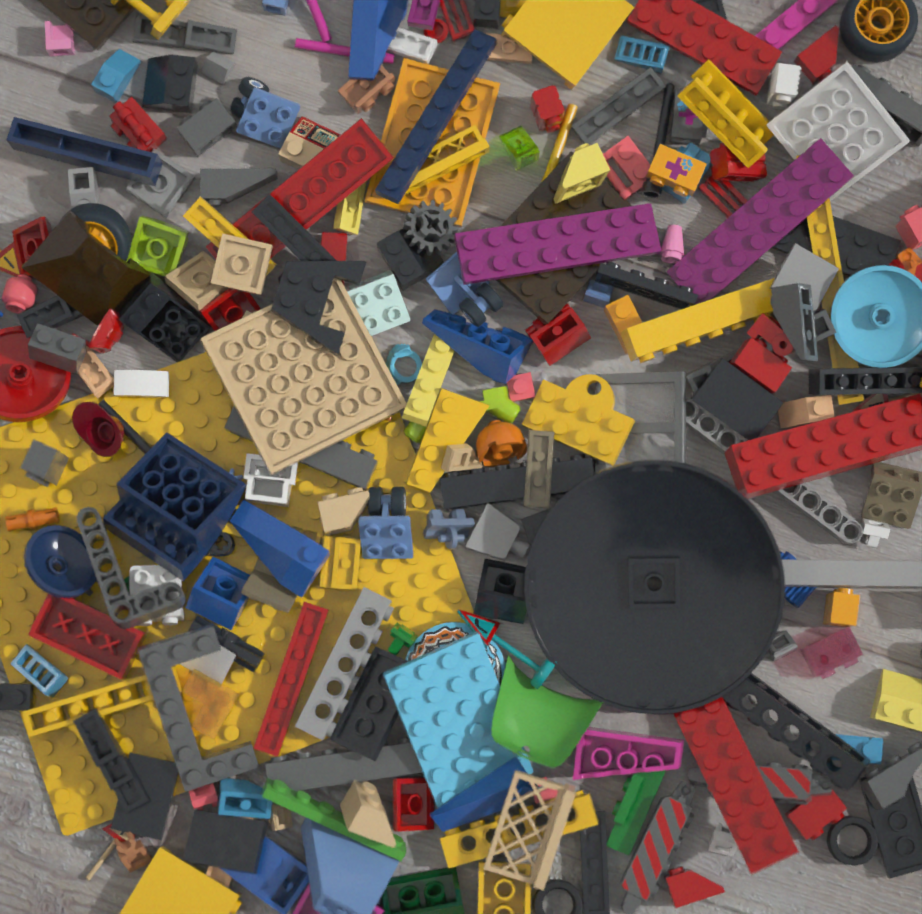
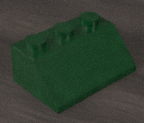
[382,867,465,914]

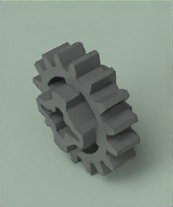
[403,200,459,256]

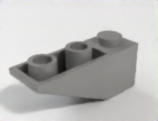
[67,167,100,208]

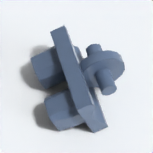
[423,509,475,549]

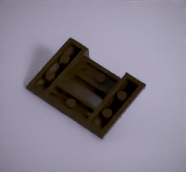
[22,211,150,326]

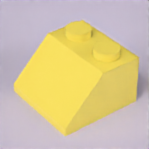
[553,143,610,204]
[870,669,922,732]

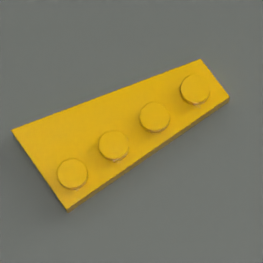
[406,388,489,492]

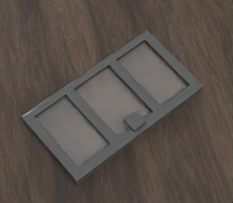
[595,371,686,473]

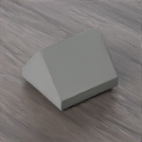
[201,51,235,85]
[768,630,797,661]

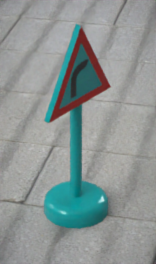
[457,609,557,689]

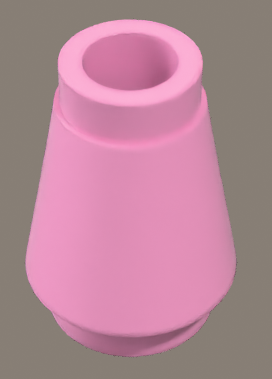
[660,225,684,264]

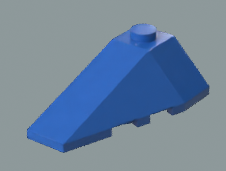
[348,0,408,80]
[422,309,533,384]
[230,500,330,598]
[430,756,538,832]

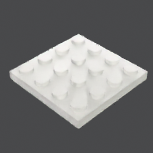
[766,61,910,201]

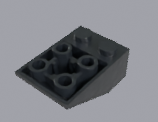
[119,272,211,362]

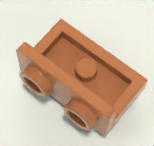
[338,65,395,114]

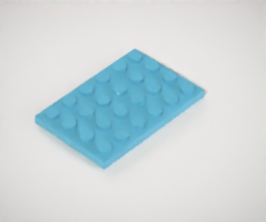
[382,631,534,809]

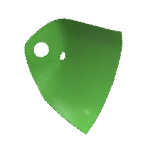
[491,654,606,768]

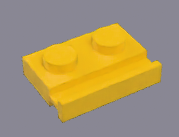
[319,536,361,591]

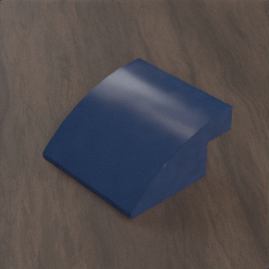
[103,432,246,581]

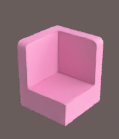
[45,21,75,56]

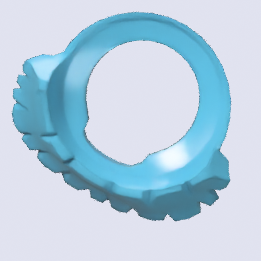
[385,344,422,385]

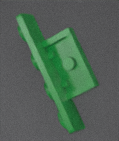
[607,770,666,855]

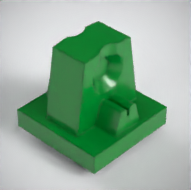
[388,623,418,656]

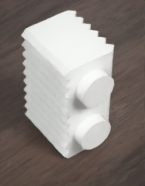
[767,63,802,110]

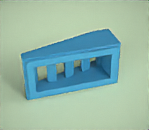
[614,36,670,74]
[10,644,68,698]

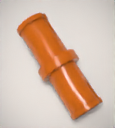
[5,507,60,532]

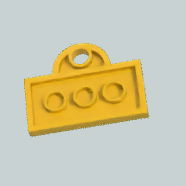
[522,374,635,466]

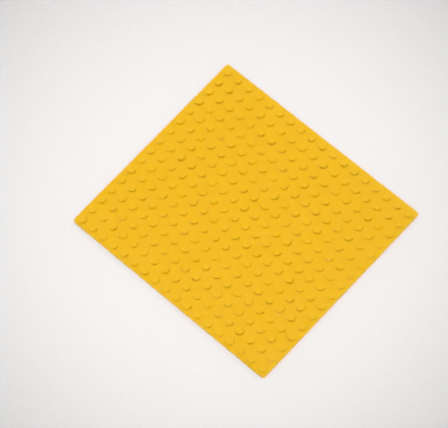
[0,336,474,836]

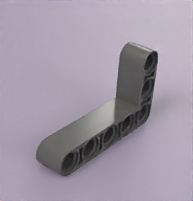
[77,507,186,629]

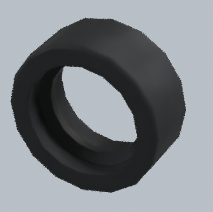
[826,816,878,866]
[533,879,583,914]

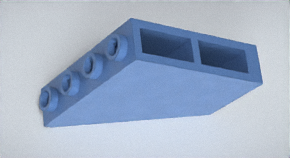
[301,818,400,914]

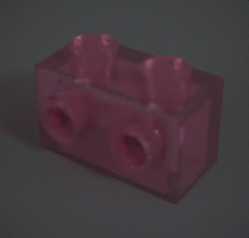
[800,627,863,679]

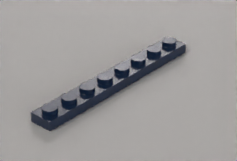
[375,29,497,204]

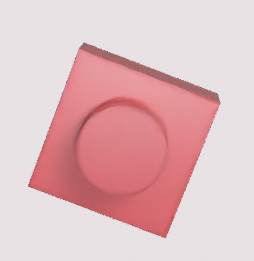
[507,372,536,402]

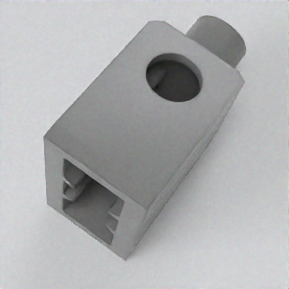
[465,503,530,561]

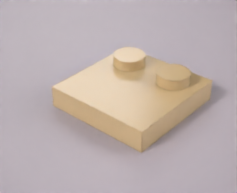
[211,233,273,295]
[165,251,229,311]

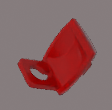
[71,309,125,354]

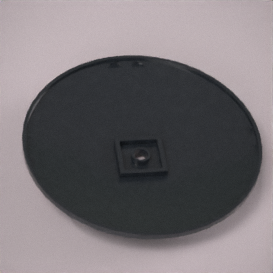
[524,460,785,714]

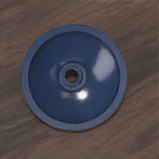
[24,525,97,598]

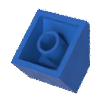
[185,557,250,630]

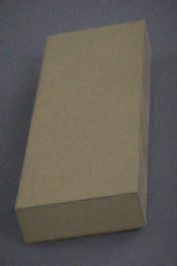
[524,430,554,509]

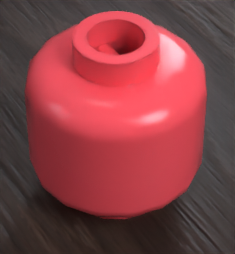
[1,274,38,314]

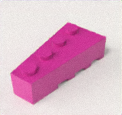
[573,727,684,780]

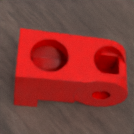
[747,313,795,356]

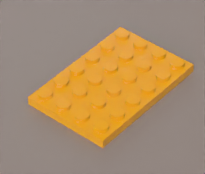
[365,58,500,228]

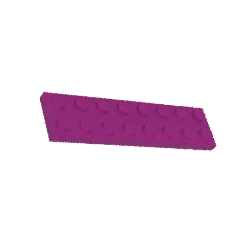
[666,138,854,305]
[454,203,661,285]

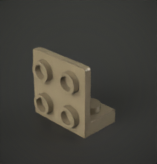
[861,462,922,529]
[241,557,298,613]

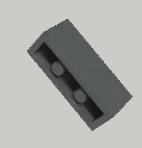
[20,439,69,487]

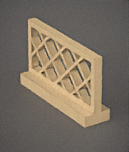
[483,770,576,890]

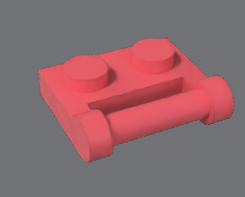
[603,136,651,200]

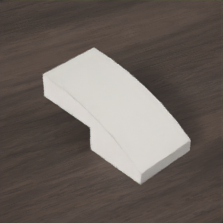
[114,370,169,398]

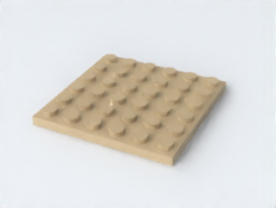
[200,278,407,475]

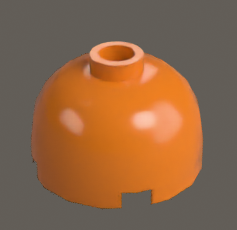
[475,420,527,467]

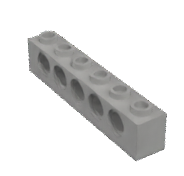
[295,587,394,740]

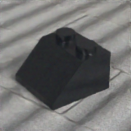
[142,54,198,113]
[377,224,444,291]
[473,558,527,624]

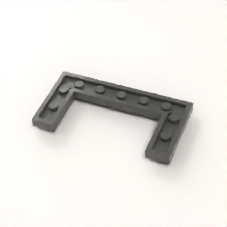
[137,623,259,792]

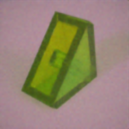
[499,125,540,171]

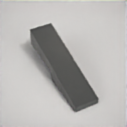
[132,13,237,55]

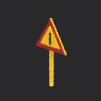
[0,241,20,277]

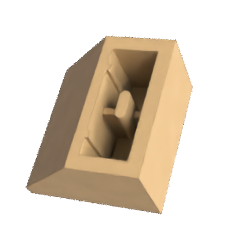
[318,488,370,536]

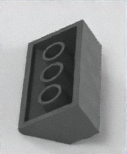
[851,63,922,147]

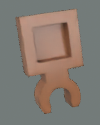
[114,832,152,873]

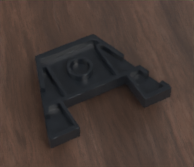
[271,261,366,356]

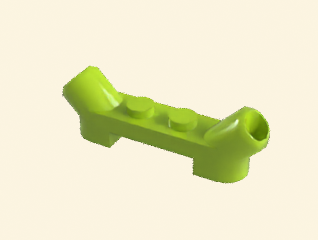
[404,386,521,444]

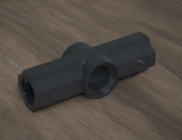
[189,615,265,672]

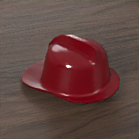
[72,402,124,457]

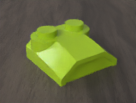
[126,216,189,277]

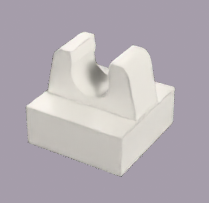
[861,518,890,548]
[708,823,737,856]

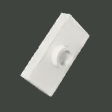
[386,27,438,64]

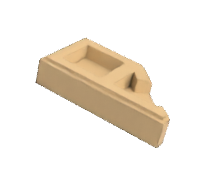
[441,443,483,472]

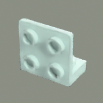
[345,270,410,336]

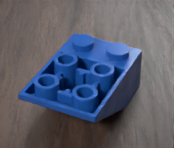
[220,836,309,914]

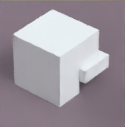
[243,453,298,507]

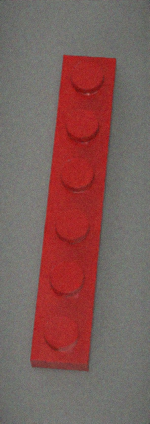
[254,602,329,757]

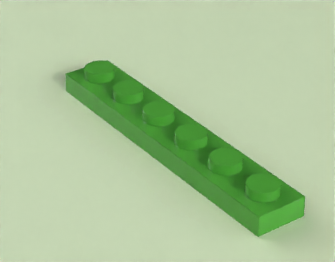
[262,778,406,862]

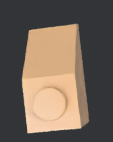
[778,395,835,429]

